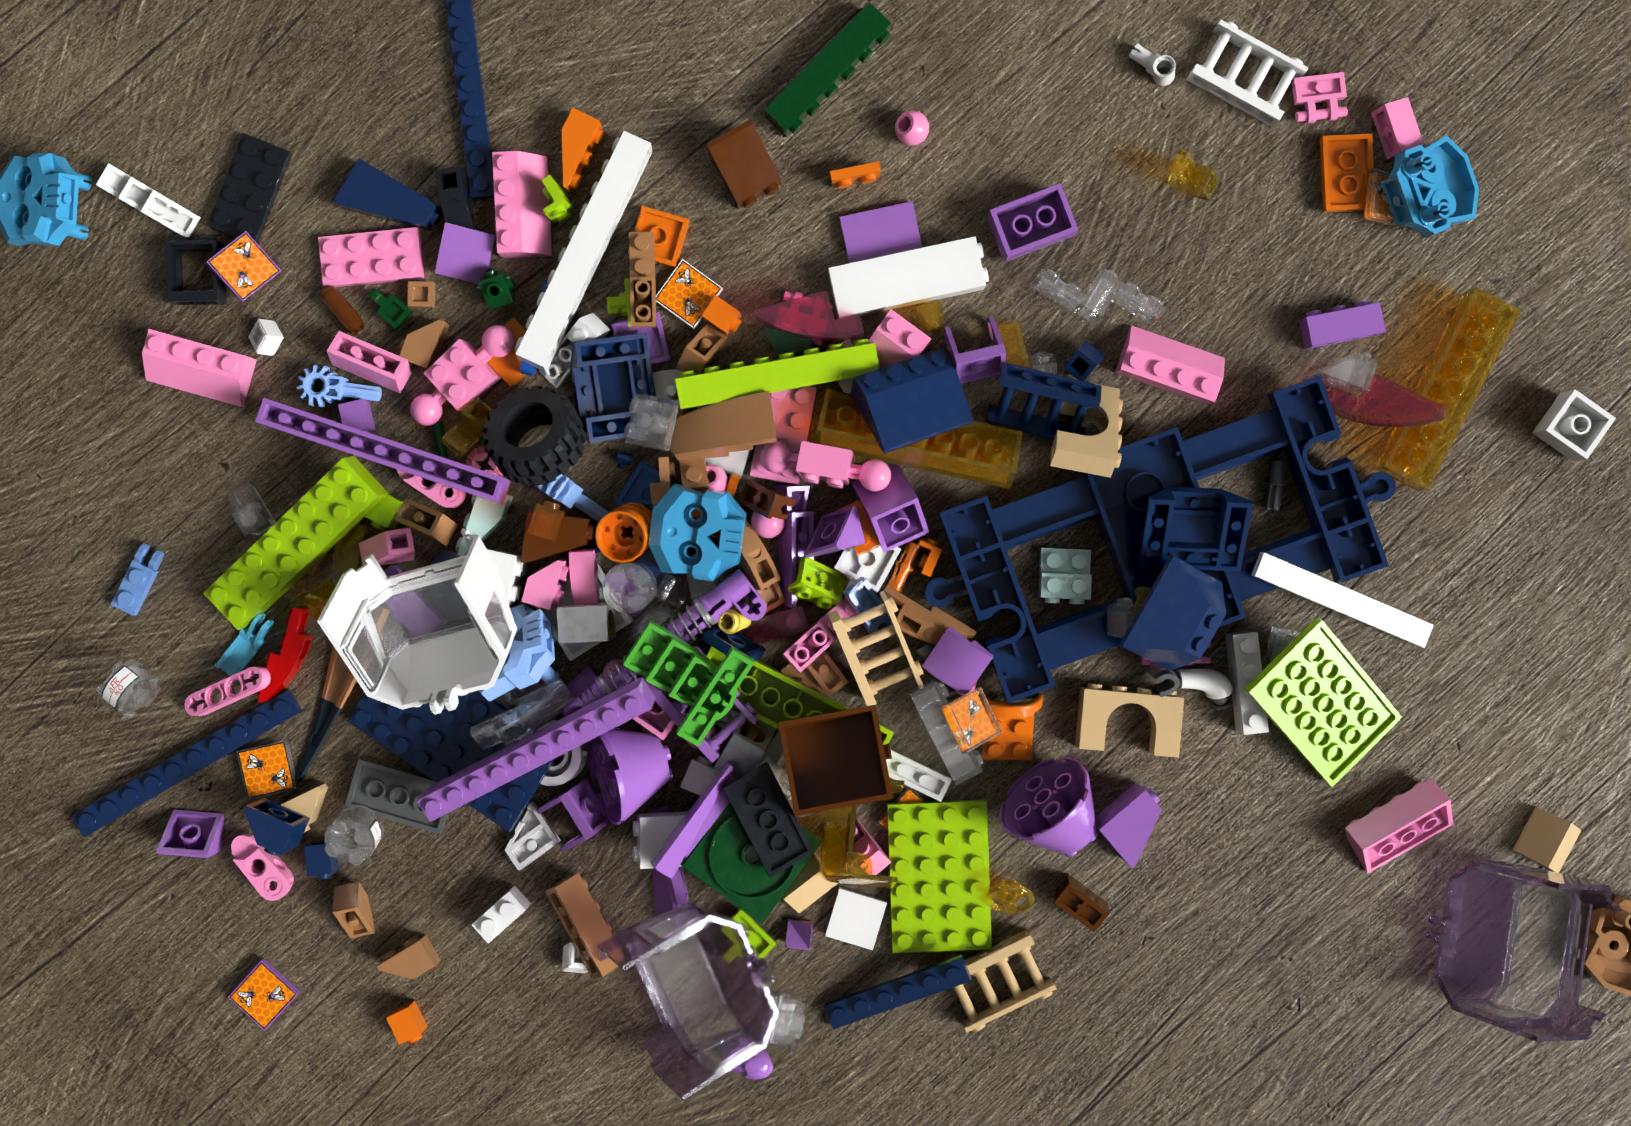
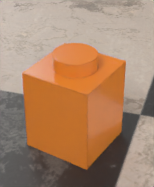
[701,295,742,336]
[386,1000,428,1045]

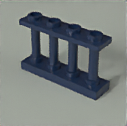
[986,362,1102,440]

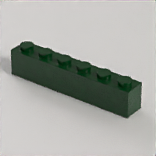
[764,2,891,137]

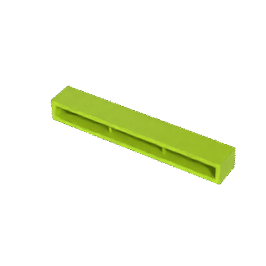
[675,339,880,409]

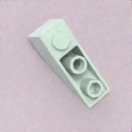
[455,494,513,557]

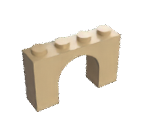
[1050,383,1123,478]
[1075,683,1184,758]

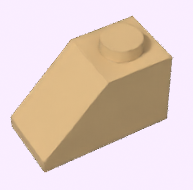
[281,783,328,832]

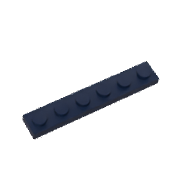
[824,955,971,1030]

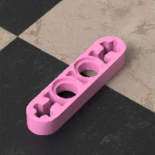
[184,667,271,716]

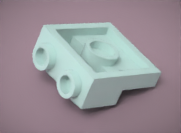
[1038,548,1092,604]

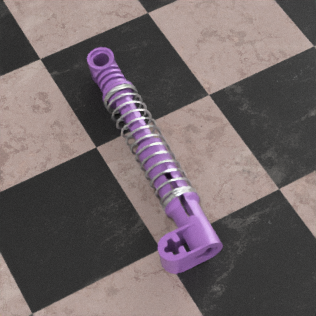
[563,569,767,716]

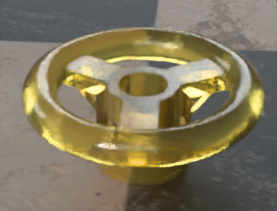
[984,879,1035,914]

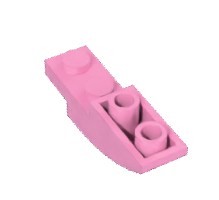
[782,597,857,673]

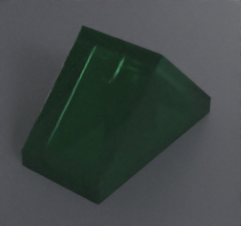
[764,326,813,360]

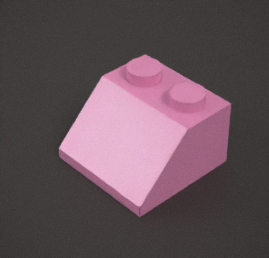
[869,309,931,368]

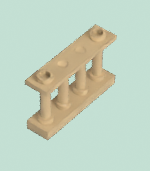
[828,591,924,706]
[953,929,1057,1033]

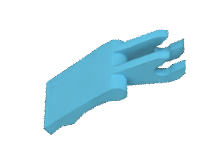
[214,613,274,676]

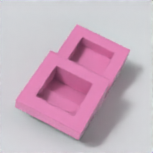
[569,549,600,604]

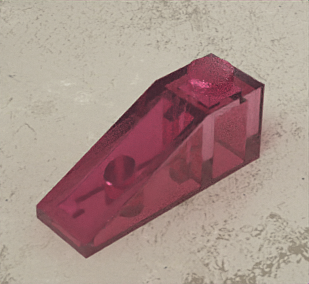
[739,605,809,644]

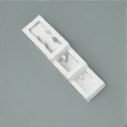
[96,163,201,237]

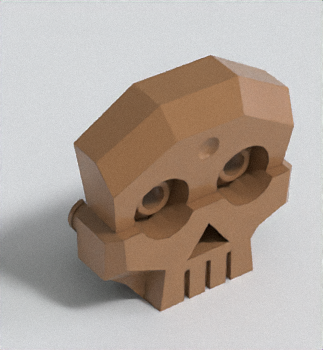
[1577,895,1631,996]

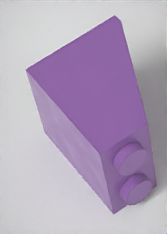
[852,462,929,553]
[1095,783,1162,868]

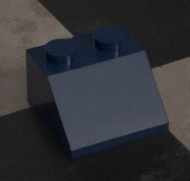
[244,798,310,856]

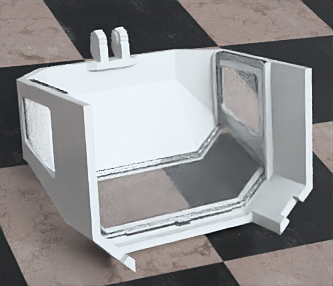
[317,528,517,715]

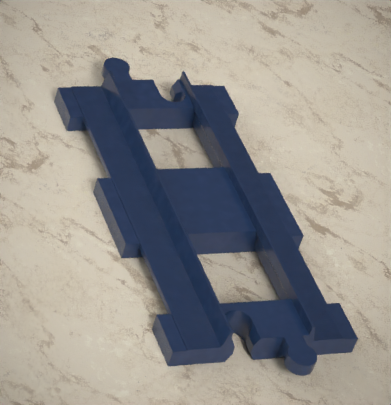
[924,375,1396,703]

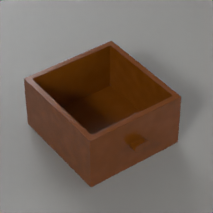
[778,705,893,817]

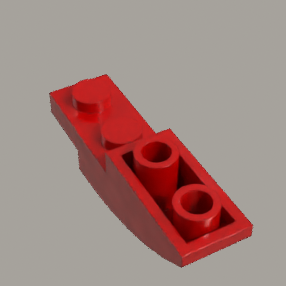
[257,606,314,703]

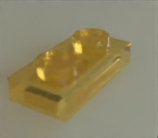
[997,321,1030,368]
[331,524,368,572]

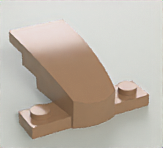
[666,391,777,491]

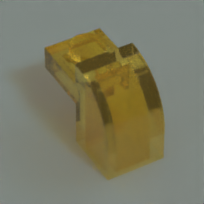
[1167,149,1220,201]
[441,396,494,458]

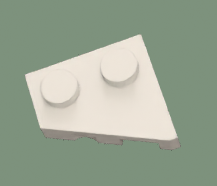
[505,802,561,871]

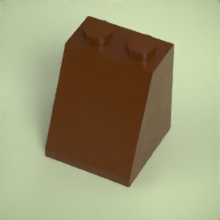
[706,119,781,209]
[521,511,597,563]

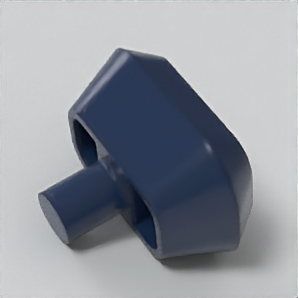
[614,450,634,469]

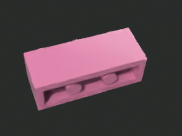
[327,331,412,393]

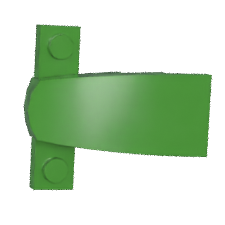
[623,620,755,747]

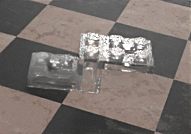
[1029,269,1166,325]

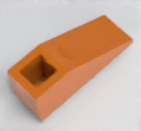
[562,107,604,194]

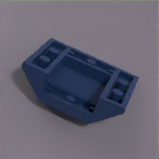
[570,333,661,443]
[1138,487,1253,571]
[1119,554,1226,671]

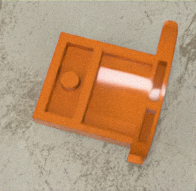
[979,694,1043,760]

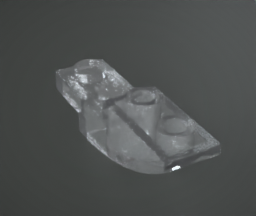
[470,679,573,750]

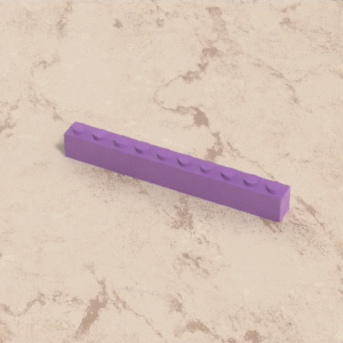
[255,398,511,505]
[417,677,656,822]

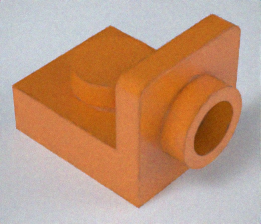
[917,537,942,577]

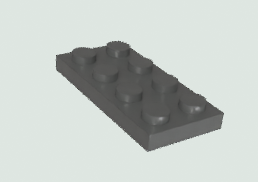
[345,758,448,835]

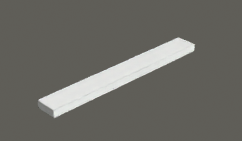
[1251,552,1434,648]

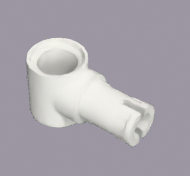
[1129,43,1176,86]

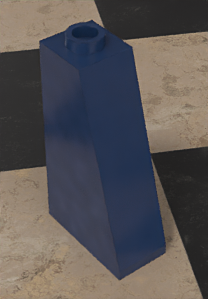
[333,159,442,231]

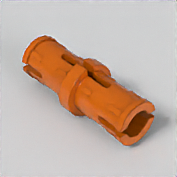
[887,541,922,592]

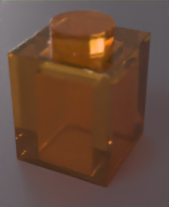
[527,500,565,541]

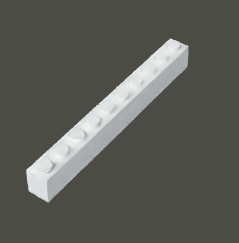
[515,131,652,372]

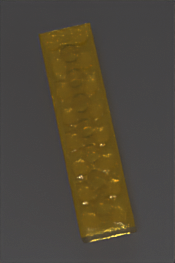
[1373,287,1521,491]
[814,389,1023,489]

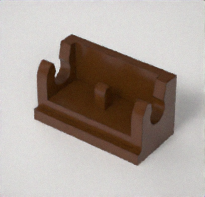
[739,479,797,519]
[1054,874,1110,932]

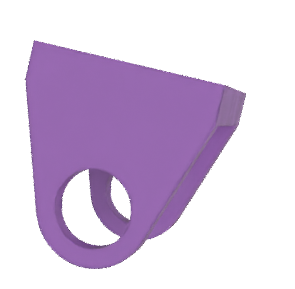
[943,316,1006,384]
[536,777,611,852]

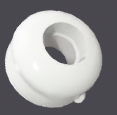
[535,720,588,786]

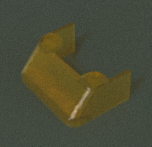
[819,779,904,888]

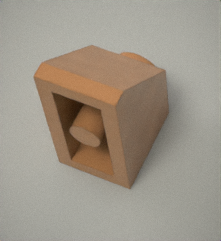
[398,320,450,369]
[676,323,728,375]
[393,498,458,546]
[333,882,375,939]

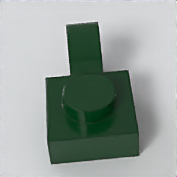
[368,288,414,330]

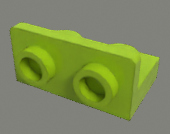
[542,175,576,223]
[788,557,846,609]

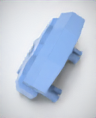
[478,604,559,702]

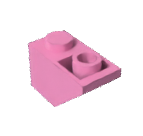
[359,528,415,566]
[521,559,570,610]
[836,817,891,878]

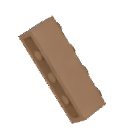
[545,873,626,979]

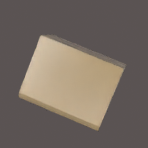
[1513,806,1581,874]
[782,852,838,913]

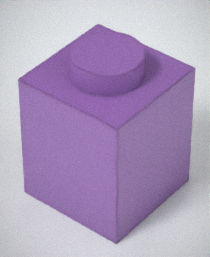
[338,399,376,433]

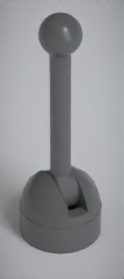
[915,642,955,696]

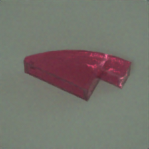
[753,291,864,341]
[1329,373,1446,427]

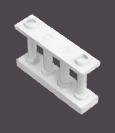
[1186,20,1308,127]

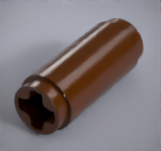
[319,286,365,335]

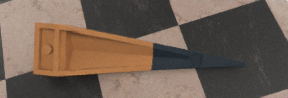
[296,604,390,782]

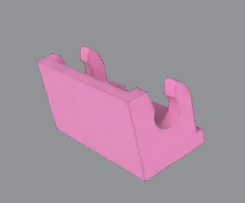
[1371,97,1424,159]

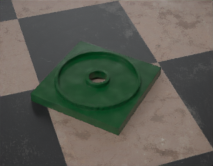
[681,803,822,924]

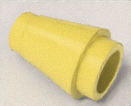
[718,609,751,634]

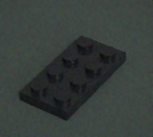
[207,133,293,244]
[722,762,814,878]

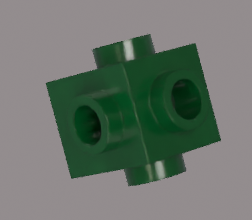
[477,268,516,310]

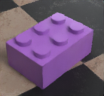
[986,183,1078,263]

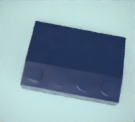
[850,348,974,454]

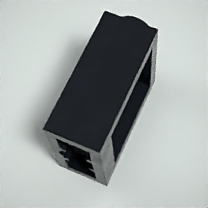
[166,236,227,306]

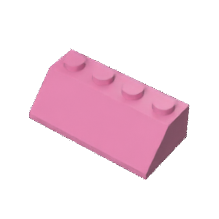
[492,151,553,259]
[1114,325,1225,405]
[142,329,257,407]
[1345,778,1453,873]

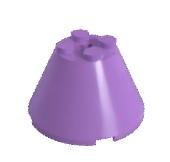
[586,728,673,825]
[999,757,1098,857]

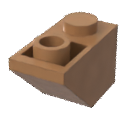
[377,935,441,979]

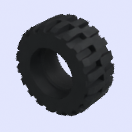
[483,386,586,486]

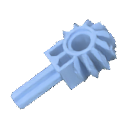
[296,365,382,408]
[536,474,610,522]

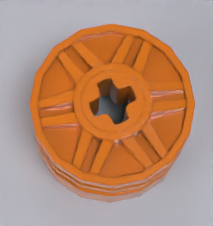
[595,502,652,563]

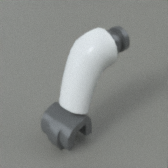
[1148,662,1233,710]

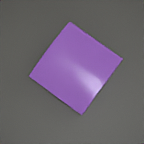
[435,222,496,285]
[922,627,994,695]

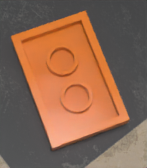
[1319,134,1376,213]

